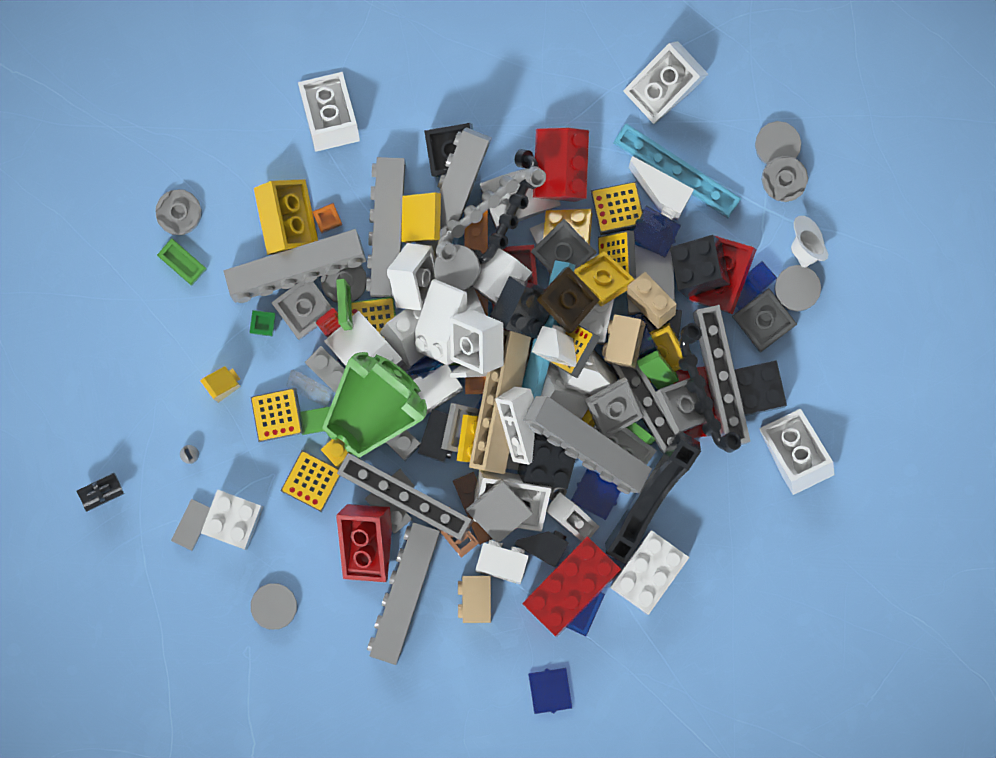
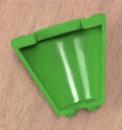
[322,352,427,458]

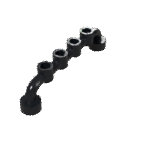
[470,149,538,265]
[679,323,741,453]

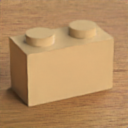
[627,272,677,329]
[602,314,645,369]
[458,576,491,623]

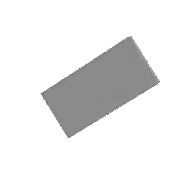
[171,499,210,551]

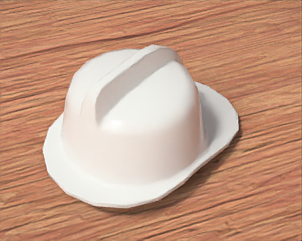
[791,216,828,268]

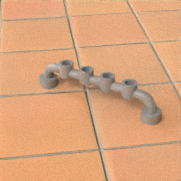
[436,166,546,262]

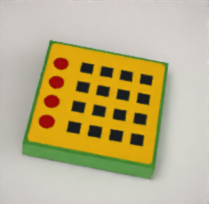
[352,297,396,340]

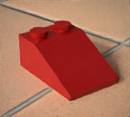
[336,504,392,582]

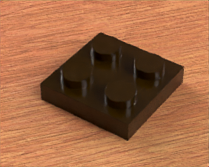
[537,266,600,334]

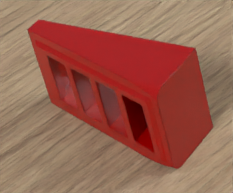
[315,308,341,338]

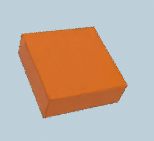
[312,203,342,234]

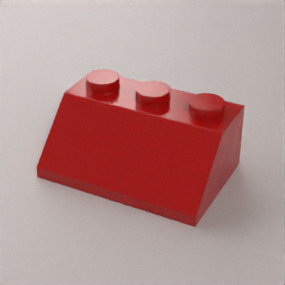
[533,128,589,202]

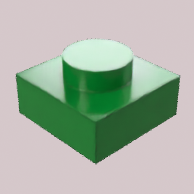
[249,310,276,337]

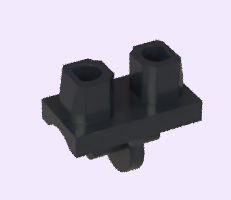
[76,473,125,512]

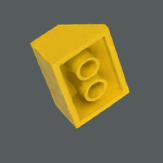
[254,179,318,255]

